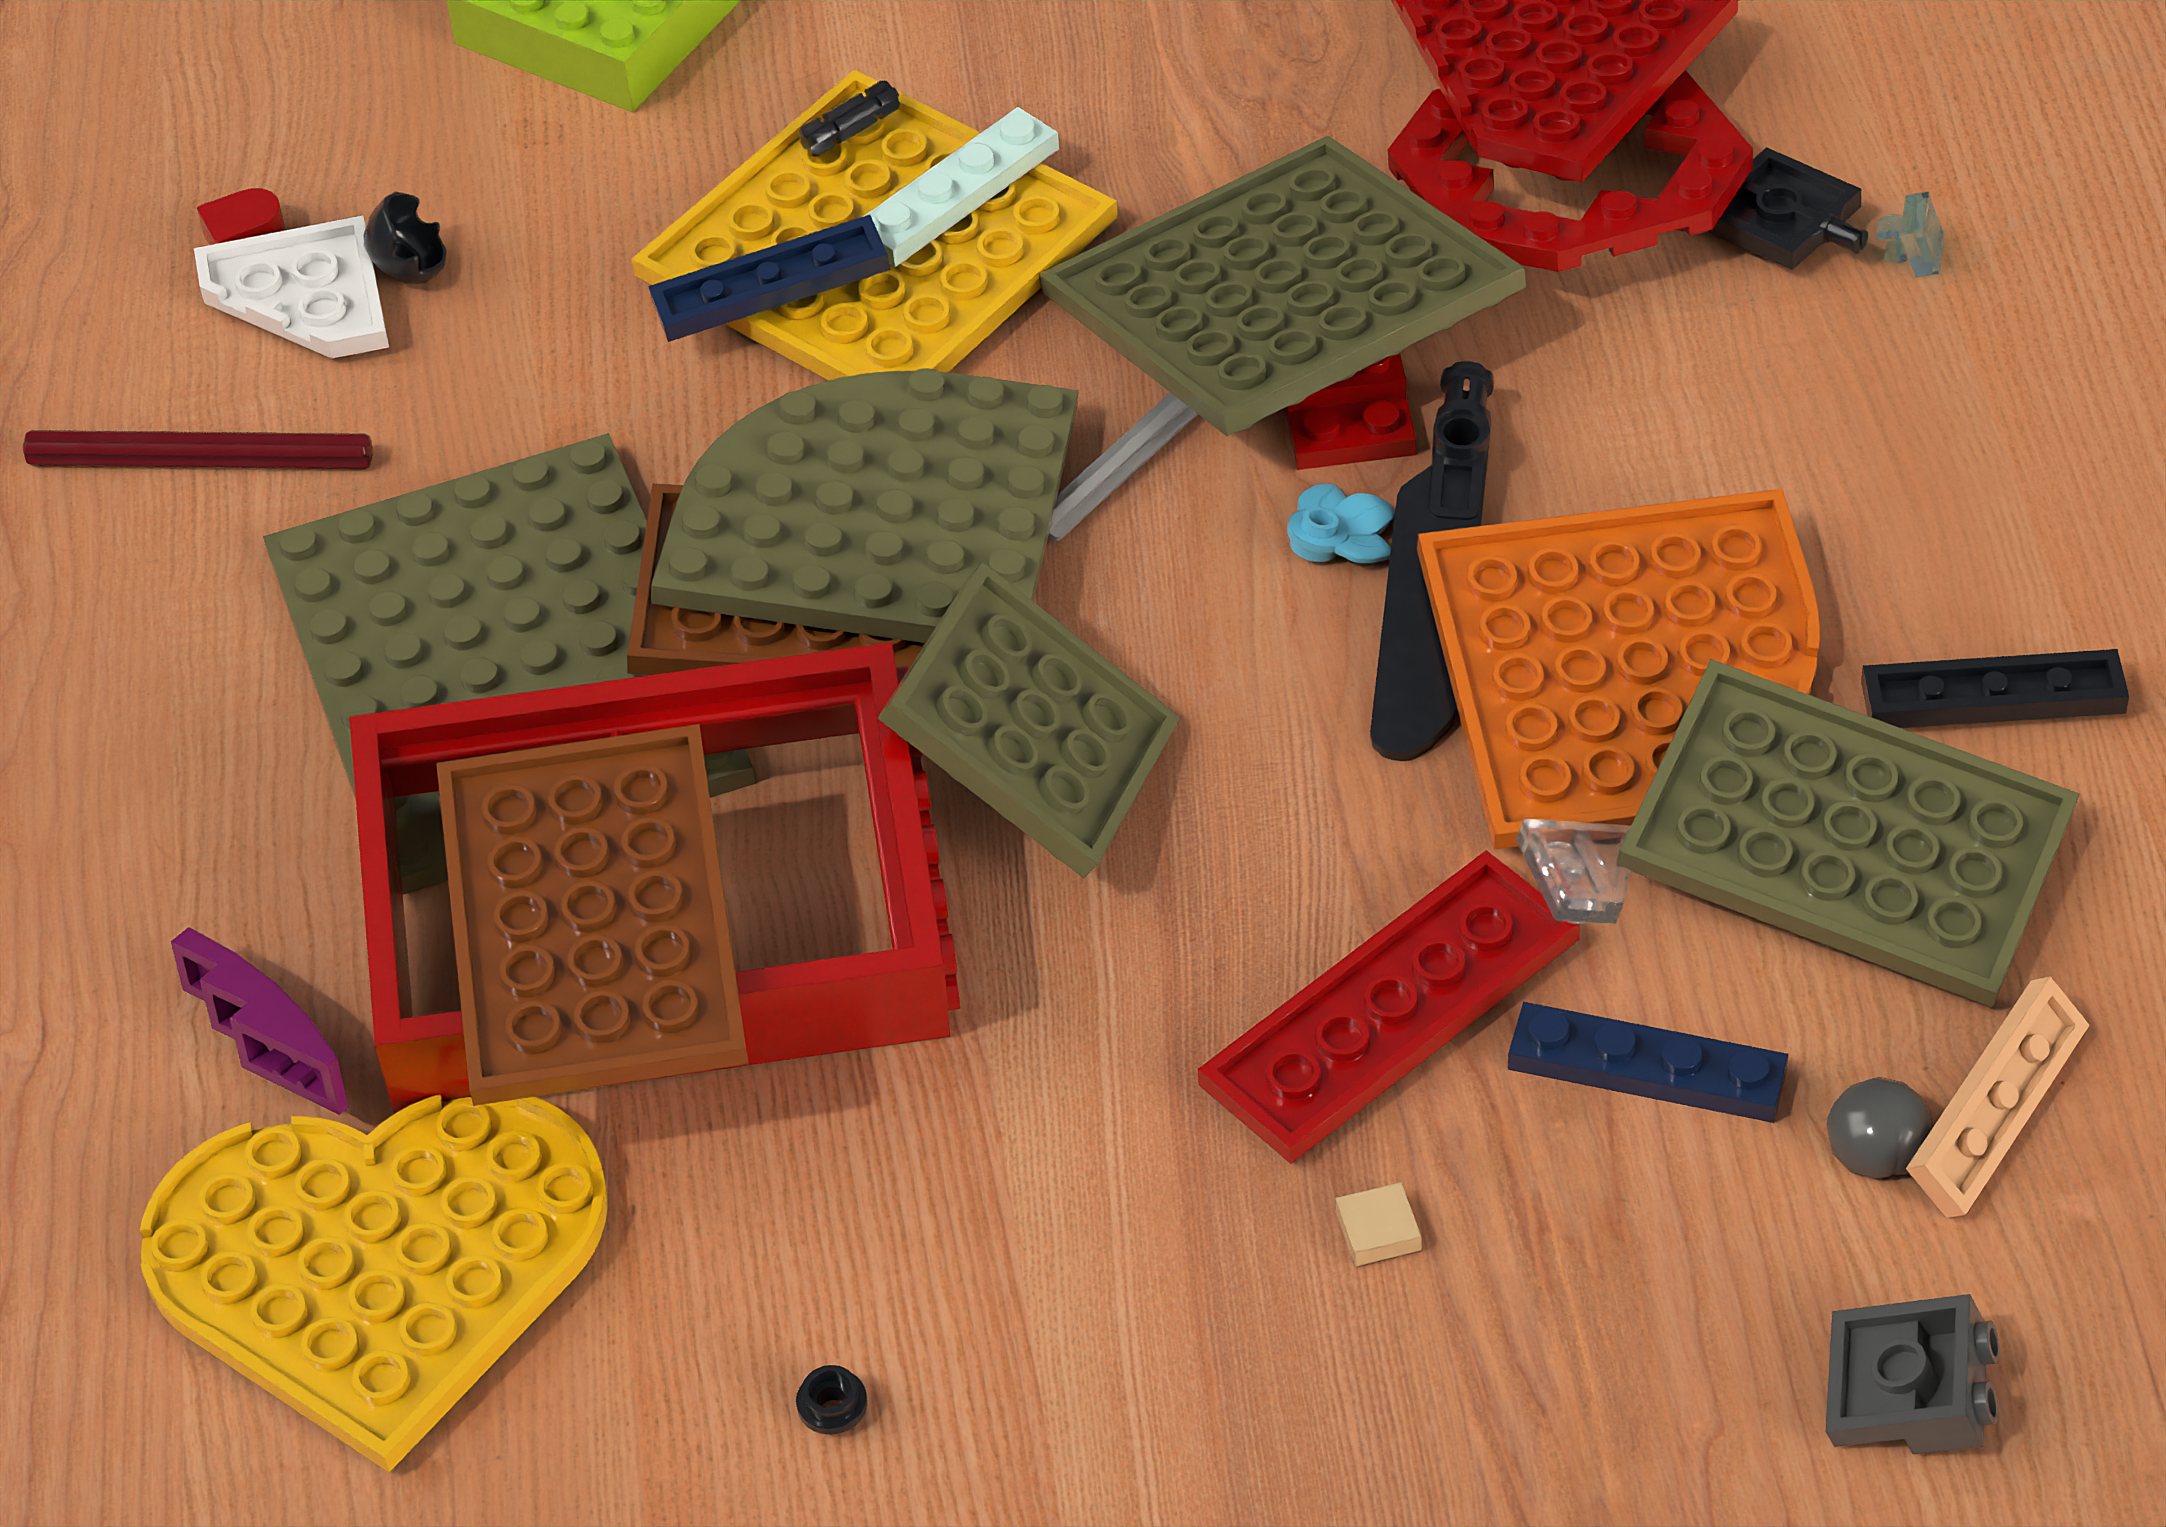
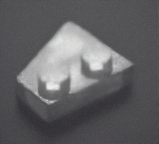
[1516,819,1632,924]

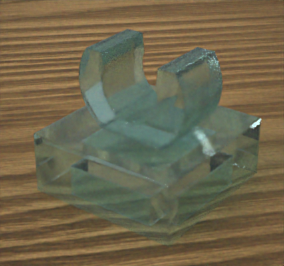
[1876,192,1944,277]

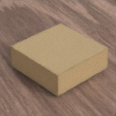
[1335,1182,1422,1267]

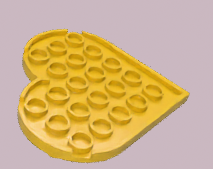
[140,1094,608,1473]

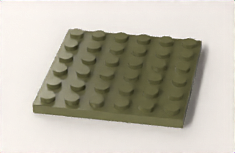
[1039,136,1527,436]

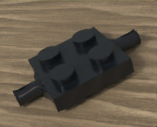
[1707,147,1868,270]

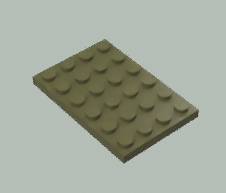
[1616,659,2080,1008]

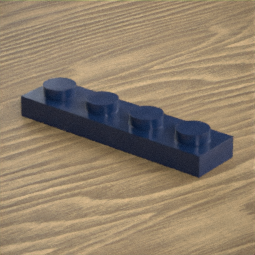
[648,215,891,342]
[1508,1002,1789,1123]

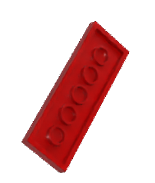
[1198,850,1580,1164]

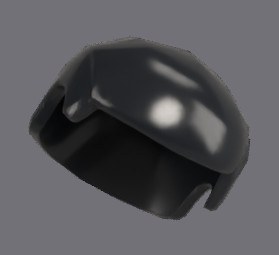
[363,191,447,284]

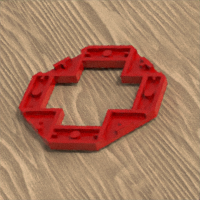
[1387,70,1753,272]

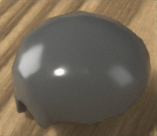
[1827,1077,1934,1179]

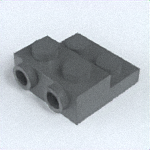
[1825,1294,2000,1454]

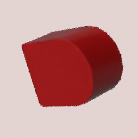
[197,188,286,245]

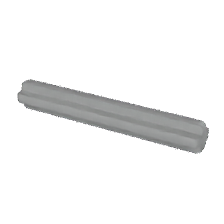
[1048,393,1198,542]

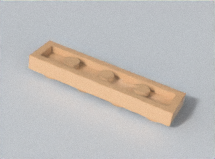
[1906,976,2089,1218]

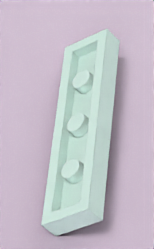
[863,107,1059,267]

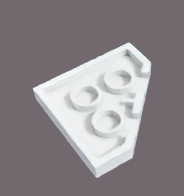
[194,215,389,359]

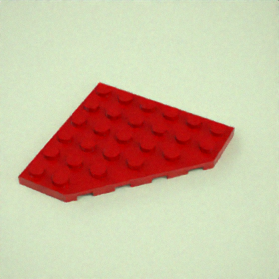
[1391,0,1738,183]

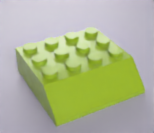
[446,0,741,113]

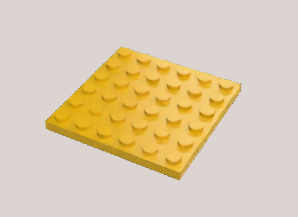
[631,69,1118,380]

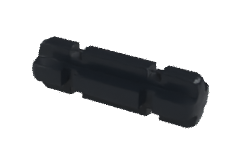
[799,81,900,156]

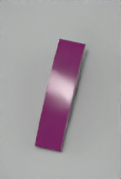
[171,927,348,1115]

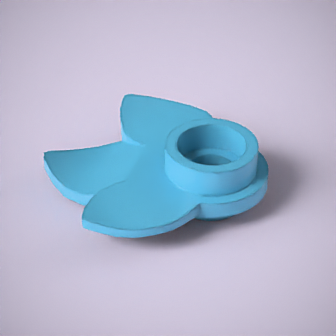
[1287,483,1395,563]

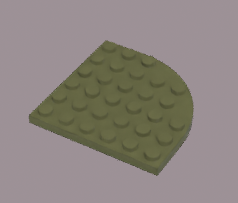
[651,368,1079,643]

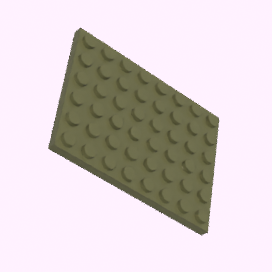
[263,433,756,895]

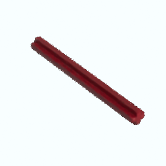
[23,430,373,469]

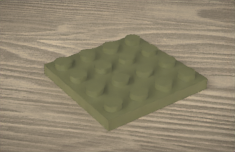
[878,562,1180,878]

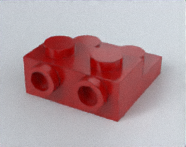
[1284,353,1416,470]

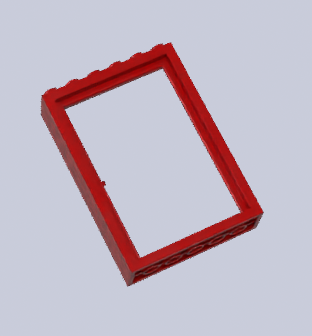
[349,642,960,1114]

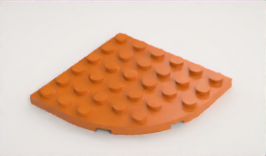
[1417,489,1820,850]

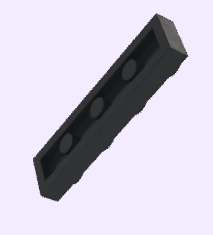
[1861,649,2129,728]

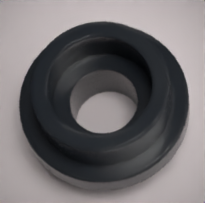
[796,1365,868,1435]

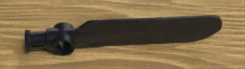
[1370,361,1495,761]

